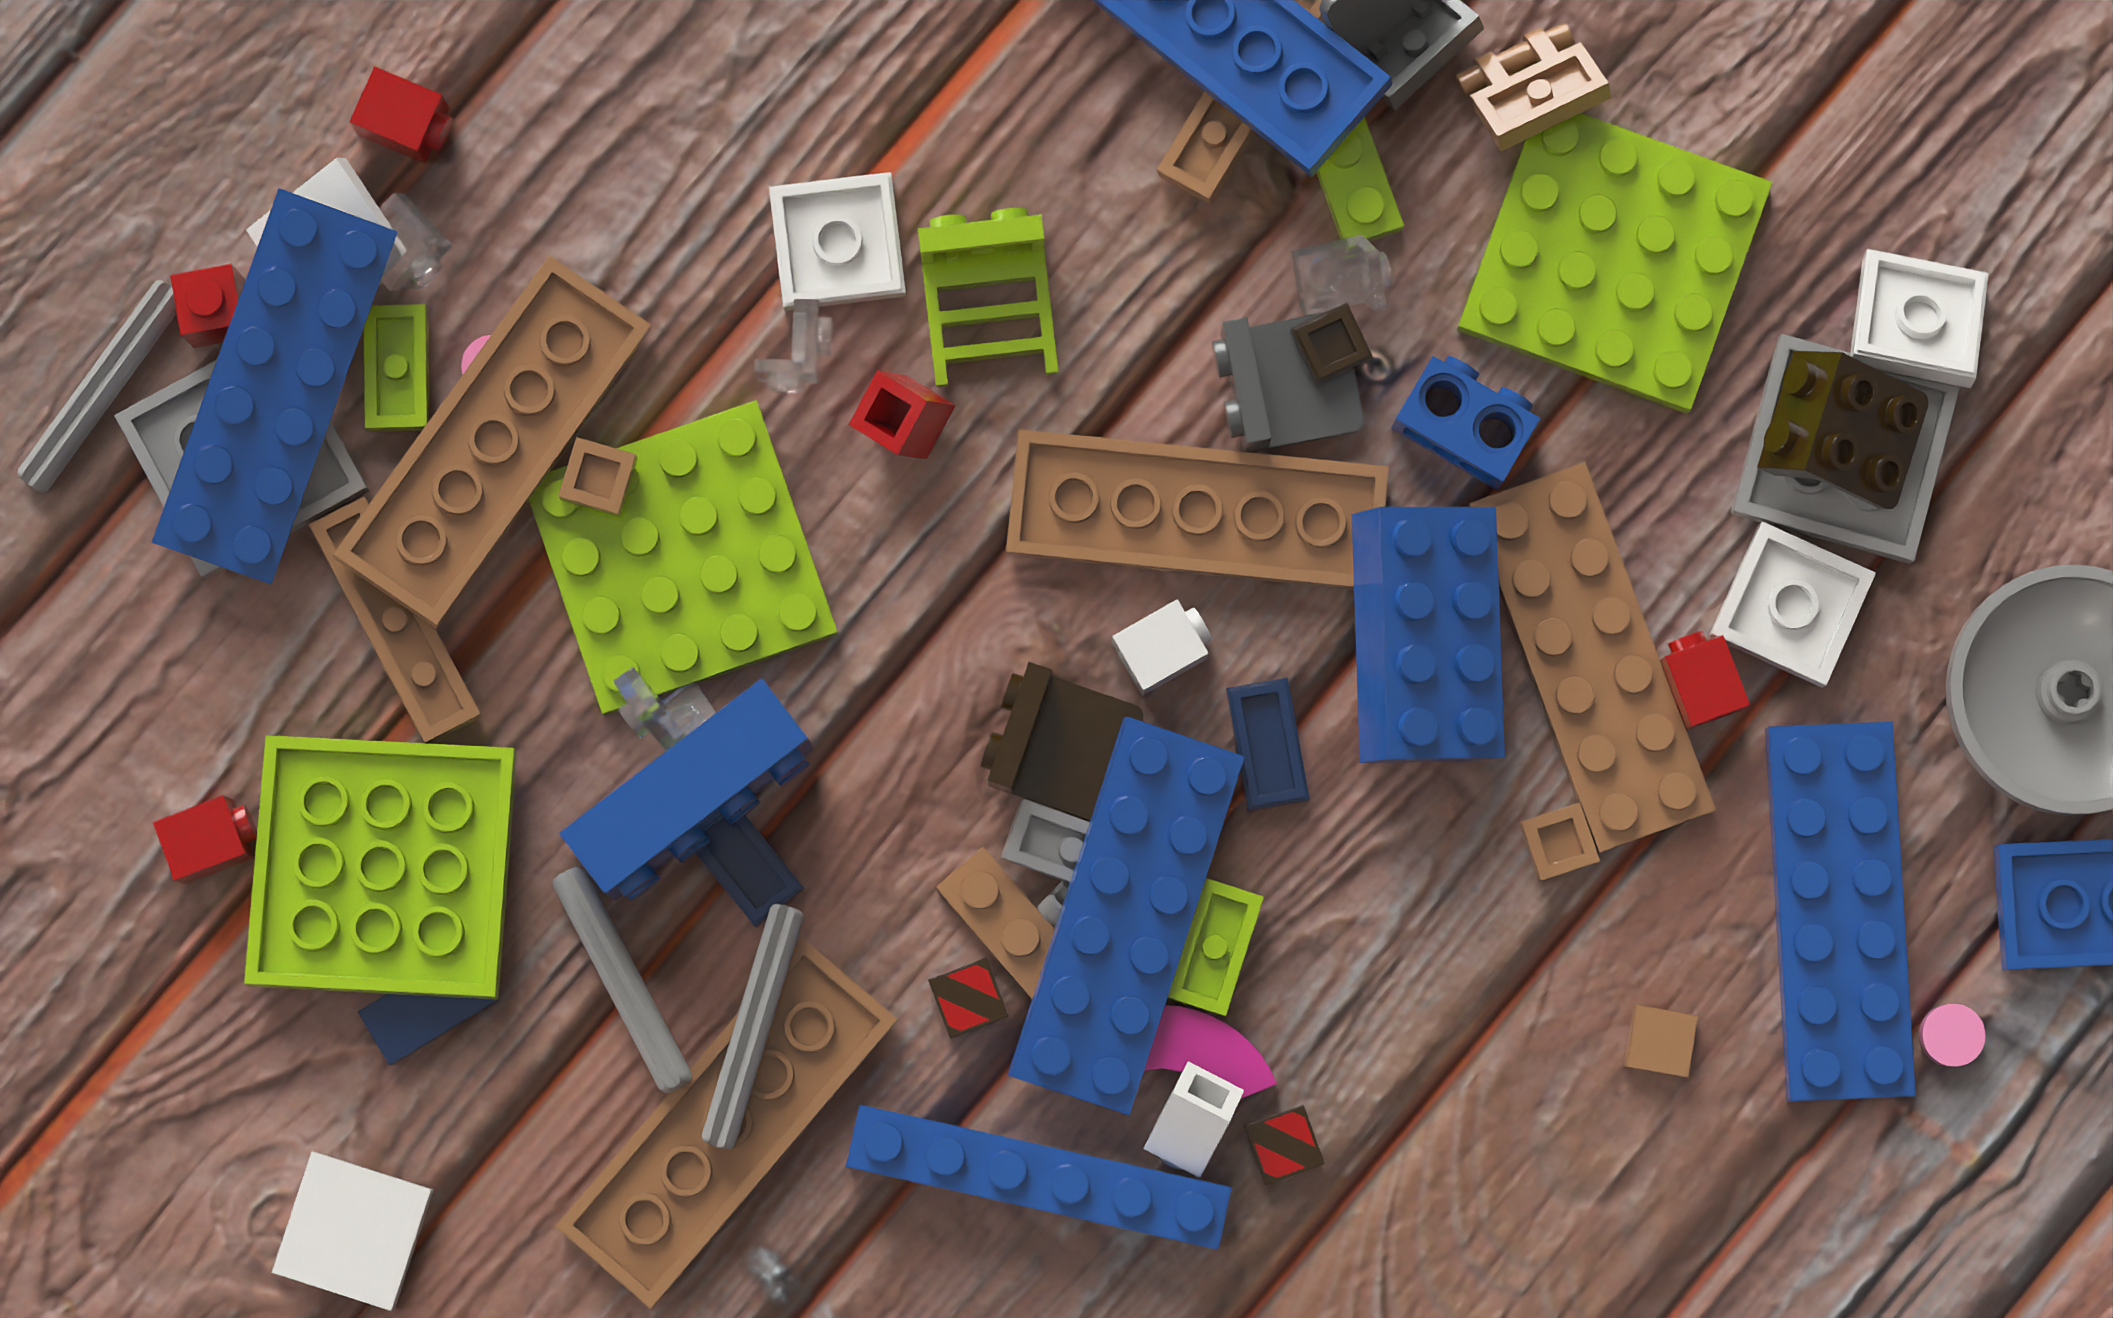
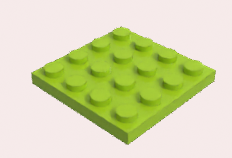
[1456,113,1772,414]
[529,400,839,716]
[244,735,517,1000]

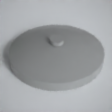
[1946,565,2113,816]

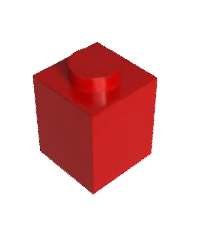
[349,66,453,164]
[170,263,245,348]
[848,370,956,459]
[1660,630,1750,731]
[152,795,257,884]

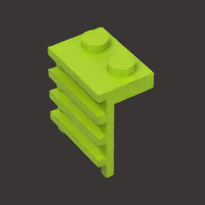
[918,208,1059,388]

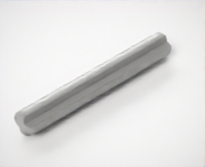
[17,280,177,493]
[553,867,692,1093]
[702,904,803,1149]

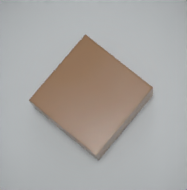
[558,437,638,517]
[1519,802,1600,882]
[1623,1005,1698,1078]

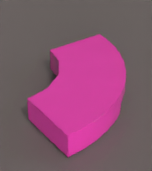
[1144,1005,1277,1099]

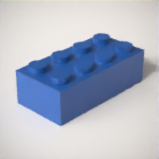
[1351,507,1505,763]
[559,678,814,901]

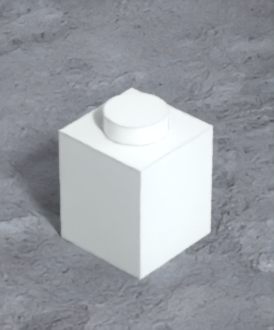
[1111,599,1212,696]
[1144,1061,1244,1178]

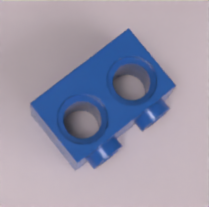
[1391,356,1540,490]

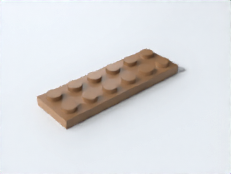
[333,255,651,629]
[1006,429,1389,590]
[1467,462,1716,854]
[555,938,898,1309]

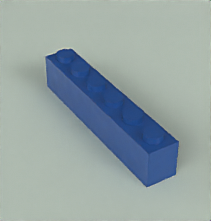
[846,1105,1232,1250]

